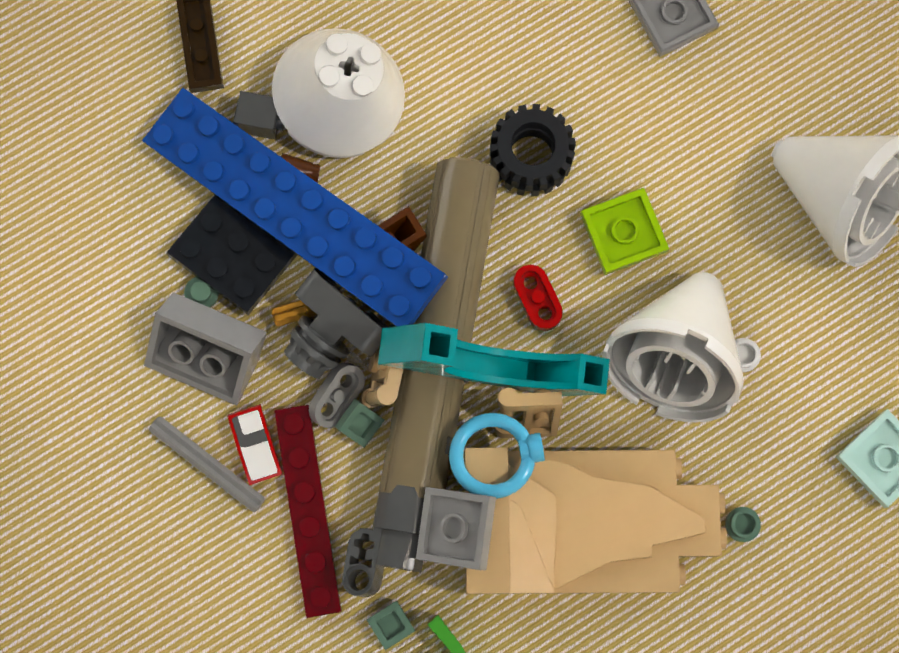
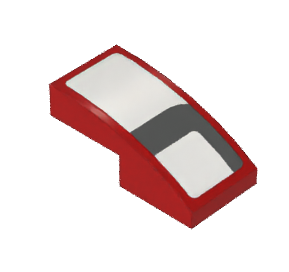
[227,404,283,485]

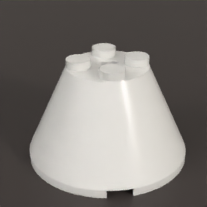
[271,28,405,158]

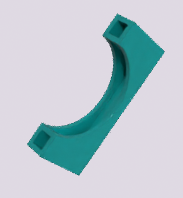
[378,323,610,396]

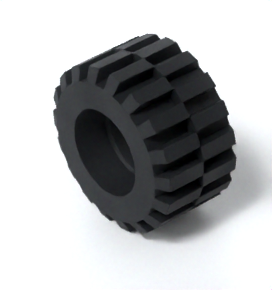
[489,104,576,197]

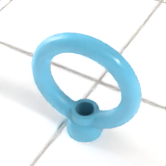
[449,413,545,499]

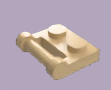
[359,348,404,409]
[494,388,563,438]

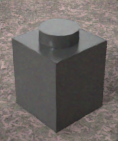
[233,91,285,140]

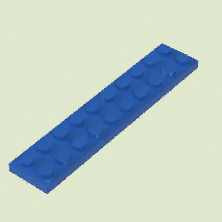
[142,87,448,327]

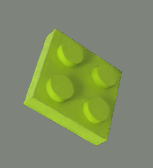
[580,188,669,275]

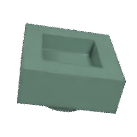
[334,399,385,448]
[367,600,416,650]

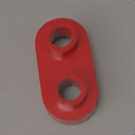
[513,264,563,331]

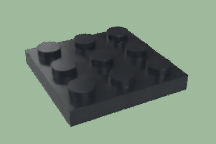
[167,195,297,315]

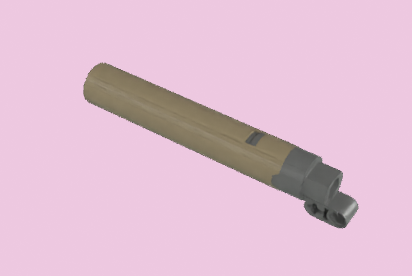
[342,157,500,597]

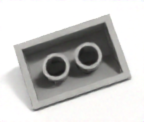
[144,292,267,406]

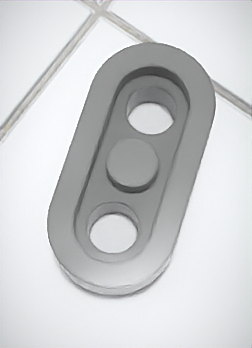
[309,363,365,428]

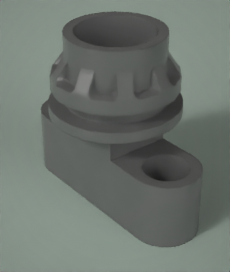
[284,268,389,379]

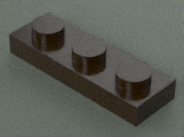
[176,0,224,93]

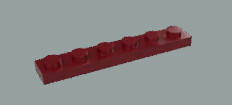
[274,405,342,618]

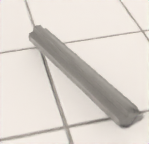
[149,417,265,512]

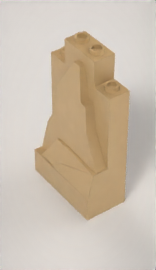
[464,447,727,594]

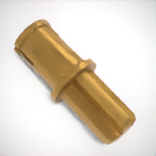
[271,300,317,326]

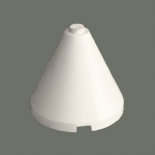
[772,135,899,267]
[602,272,744,422]

